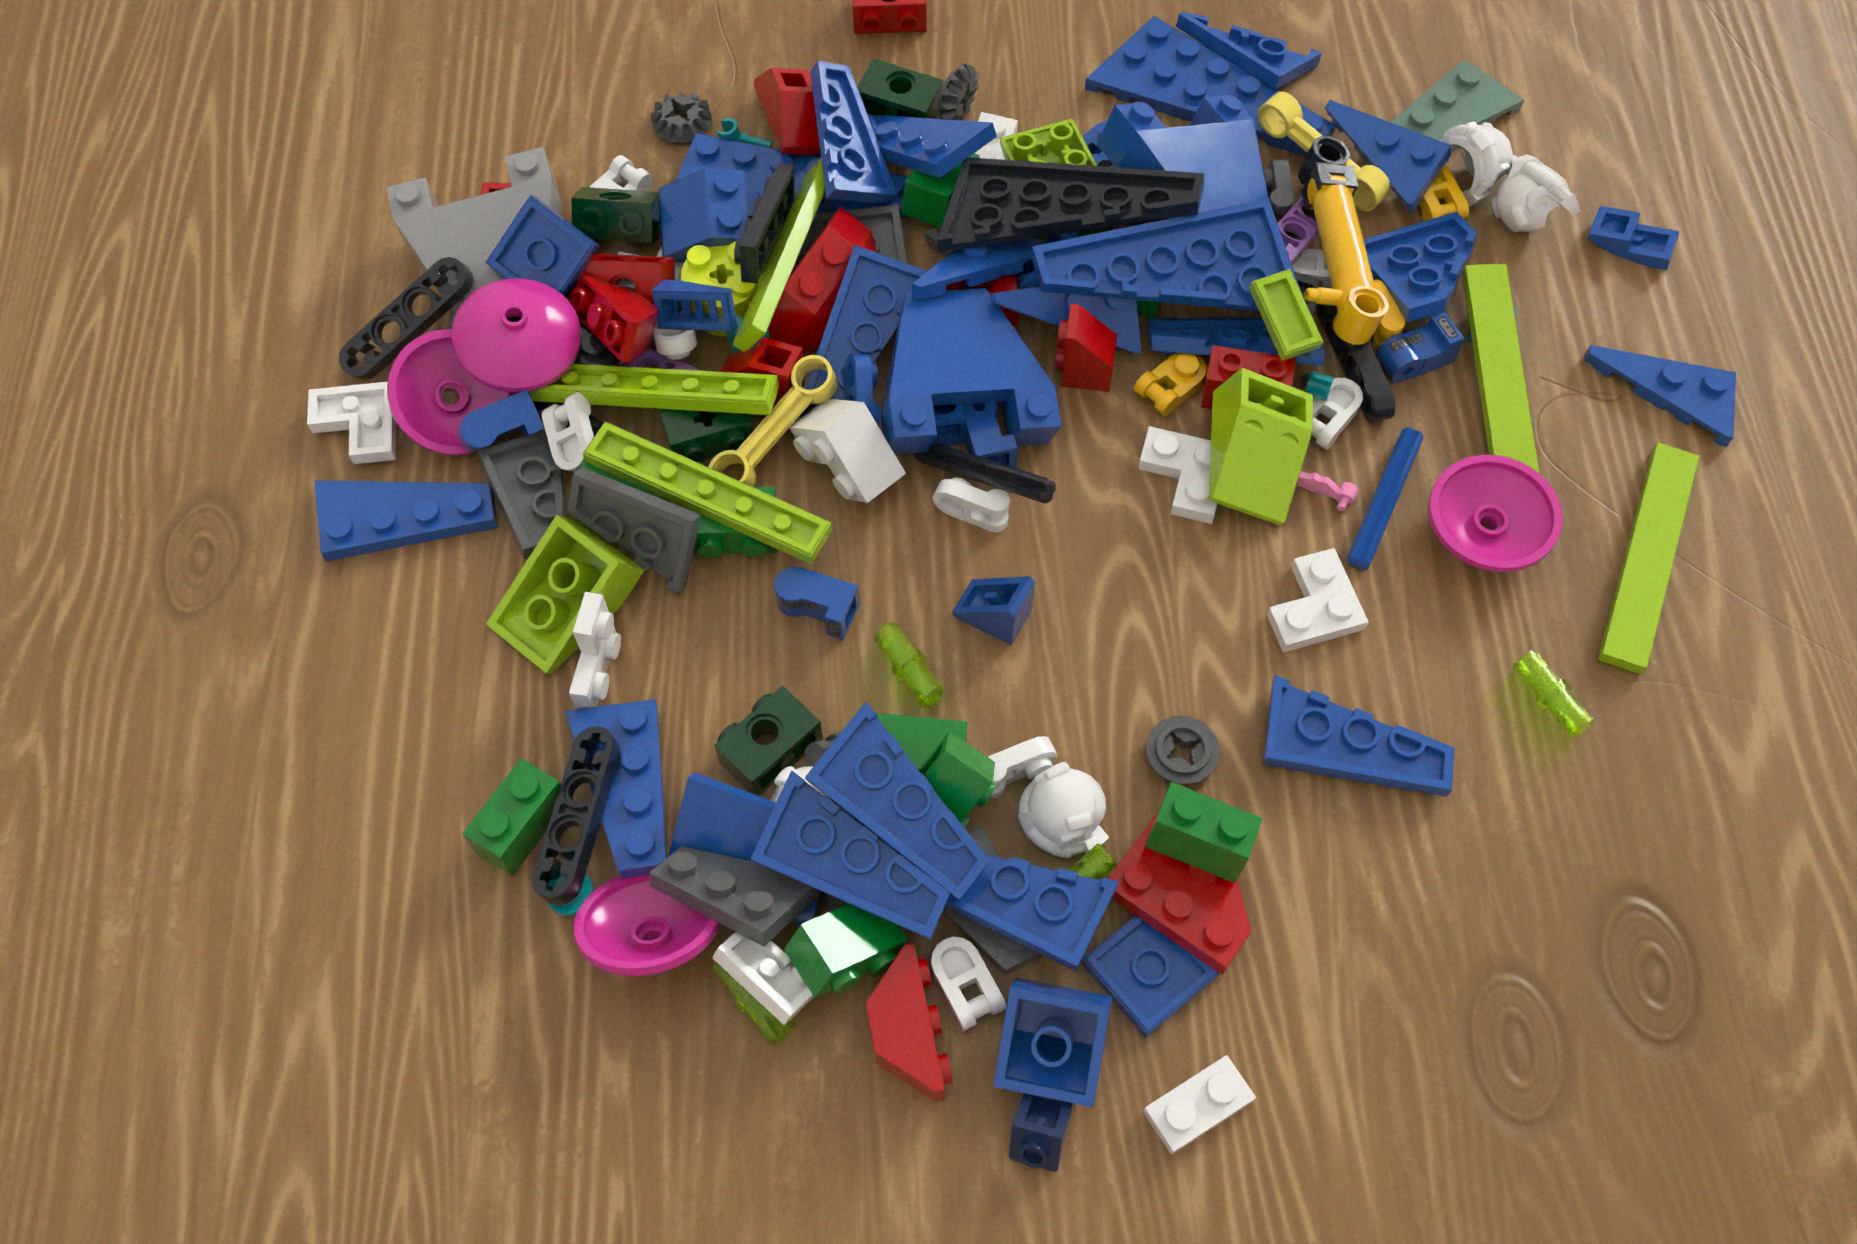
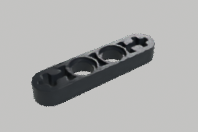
[339,257,473,380]
[1315,286,1395,423]
[532,726,621,906]

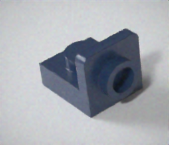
[1009,1093,1075,1172]

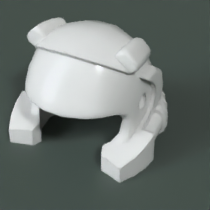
[1439,122,1518,207]
[1491,154,1580,233]
[1017,762,1109,859]

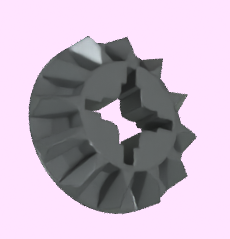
[938,63,979,120]
[650,90,712,143]
[1145,716,1220,787]

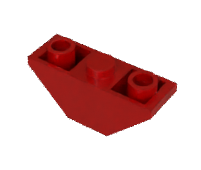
[754,68,820,156]
[571,274,659,362]
[865,943,953,1102]

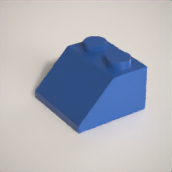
[658,168,748,262]
[993,977,1113,1107]

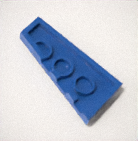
[810,61,898,205]
[868,114,997,178]
[805,245,927,408]
[1146,317,1325,366]
[1262,675,1455,797]
[565,699,668,878]
[805,702,990,901]
[750,770,951,940]

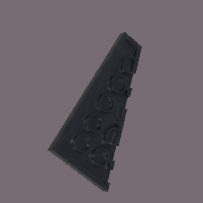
[937,157,1204,252]

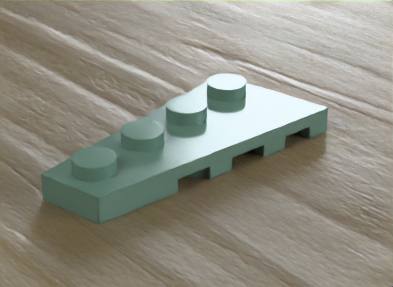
[1391,60,1524,140]

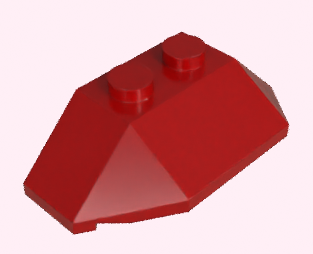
[767,206,877,352]

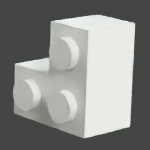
[790,399,906,503]

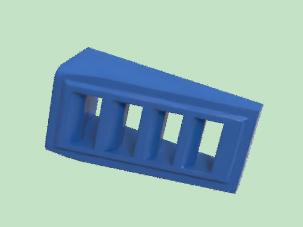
[651,280,738,331]

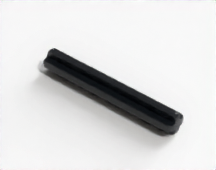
[914,442,1056,504]

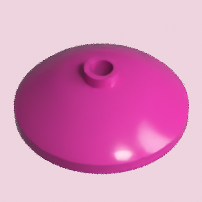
[452,278,581,392]
[387,329,518,456]
[1428,455,1563,572]
[574,875,720,976]

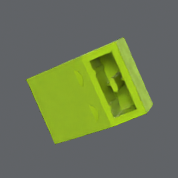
[1000,119,1113,241]
[1209,368,1313,526]

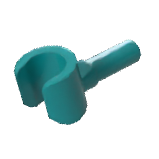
[717,118,772,148]
[1302,371,1334,401]

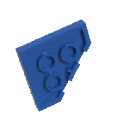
[1363,212,1477,322]

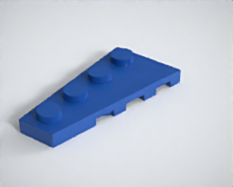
[314,480,498,561]
[946,851,1119,972]

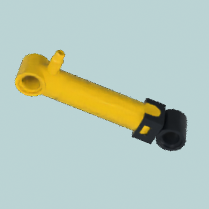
[1298,136,1389,345]

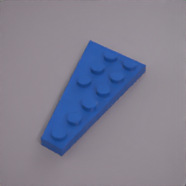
[1085,16,1336,157]
[659,133,909,228]
[1031,198,1302,311]

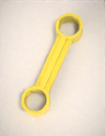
[1257,92,1391,212]
[709,355,838,487]

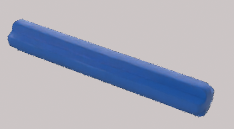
[1347,427,1424,570]

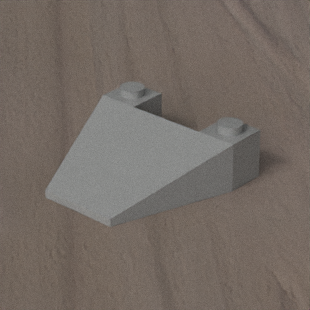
[386,146,563,312]

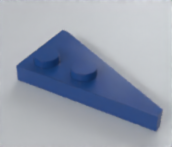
[1176,11,1322,90]
[1325,100,1451,213]
[912,238,1048,300]
[991,286,1142,353]
[1584,345,1736,447]

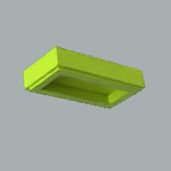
[1249,269,1324,361]

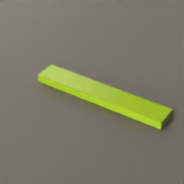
[732,159,825,352]
[1462,264,1540,474]
[528,364,780,415]
[582,421,833,565]
[1597,442,1700,675]

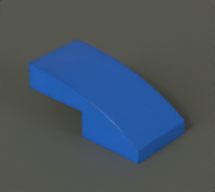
[1588,206,1680,271]

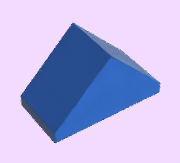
[952,576,1035,645]

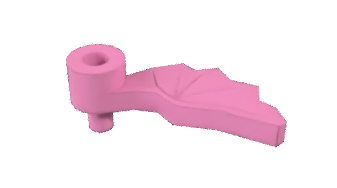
[1296,471,1358,511]

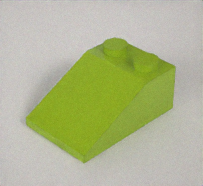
[486,515,645,674]

